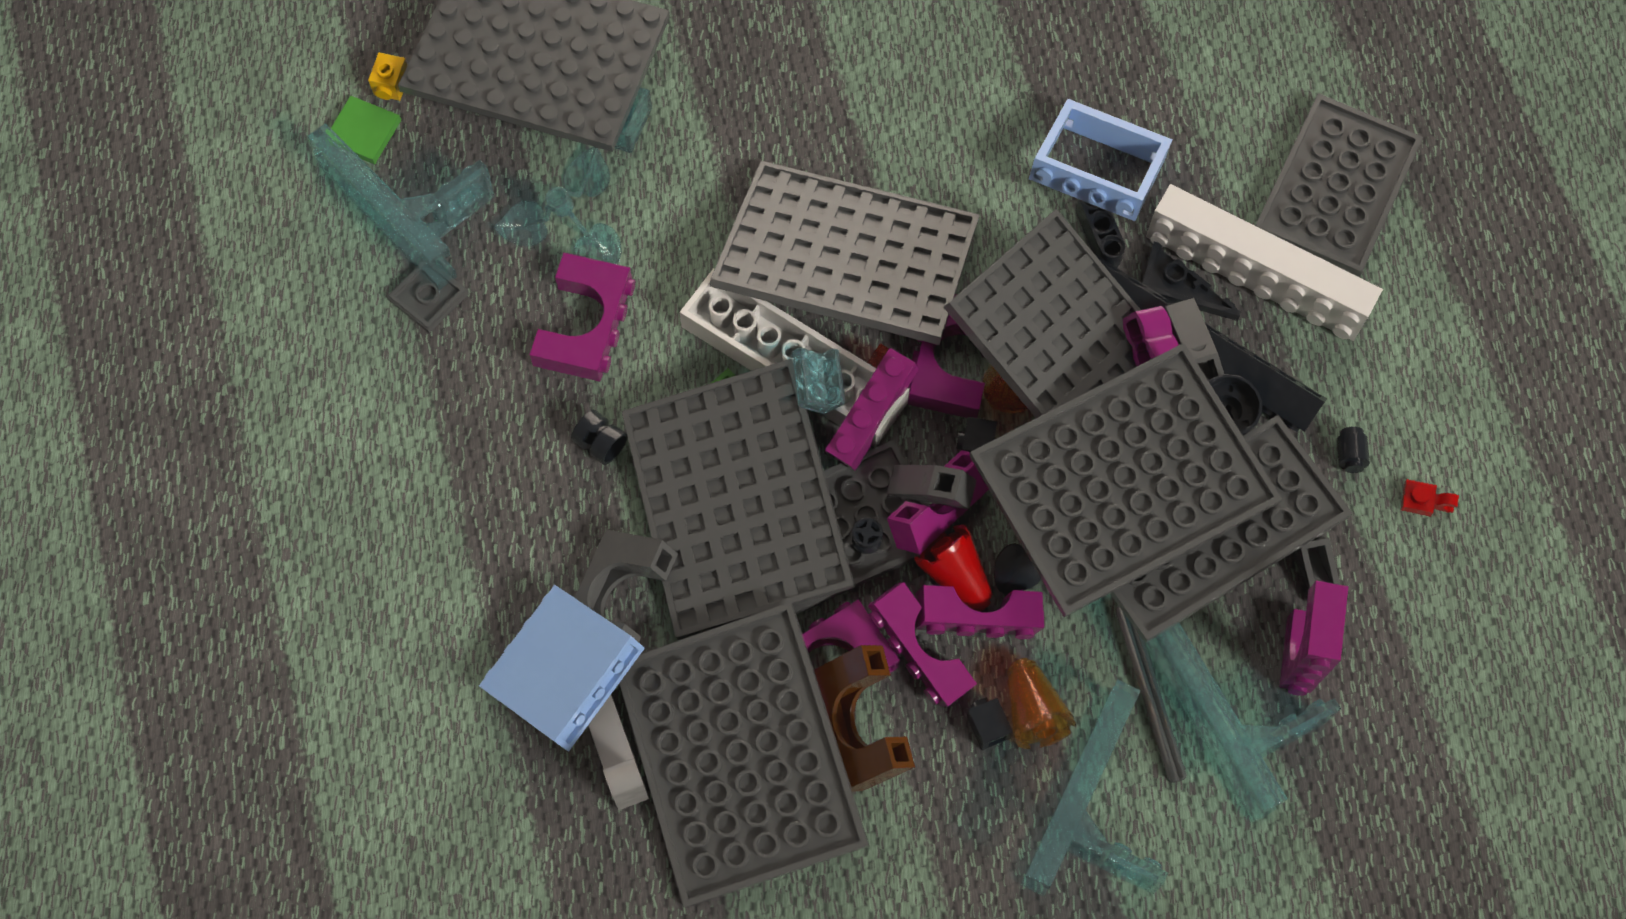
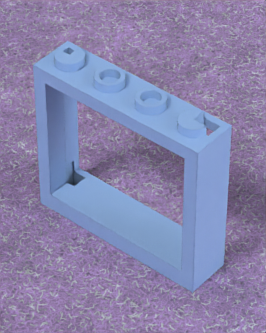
[1029,99,1173,221]

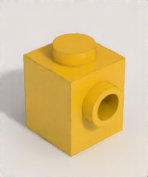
[368,52,408,101]

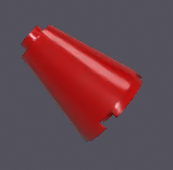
[914,525,993,612]

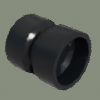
[571,410,628,465]

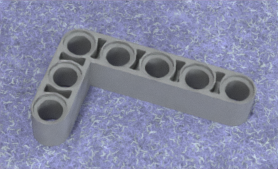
[588,695,649,810]

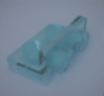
[792,347,845,414]

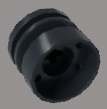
[1209,374,1262,435]

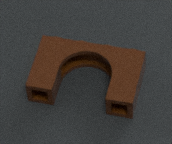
[814,645,915,792]

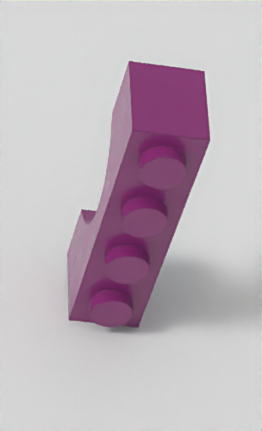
[825,348,919,471]
[887,451,989,554]
[868,582,977,707]
[915,585,1044,639]

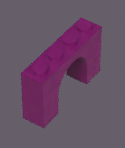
[529,252,636,382]
[908,294,985,418]
[1279,580,1349,696]
[802,600,900,673]

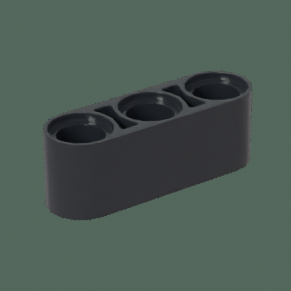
[1076,199,1126,268]

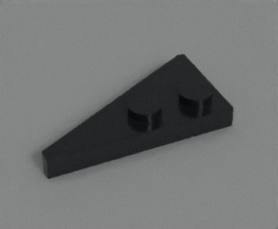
[1142,241,1241,321]

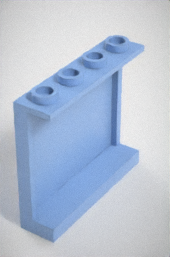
[479,585,645,752]

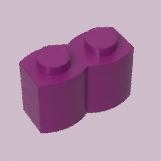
[1123,306,1179,367]

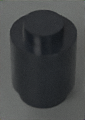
[1337,427,1370,473]

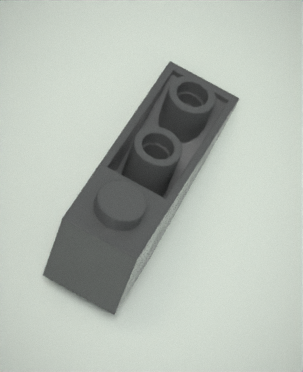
[1165,298,1225,381]
[887,465,977,509]

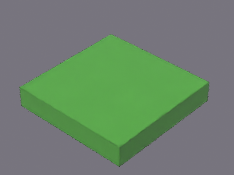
[324,96,401,164]

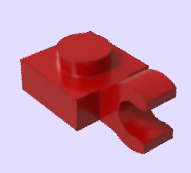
[1401,479,1459,517]

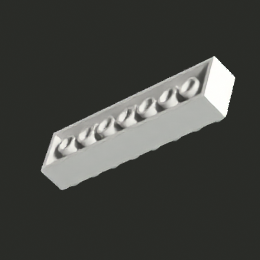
[1146,184,1383,341]
[680,268,909,448]

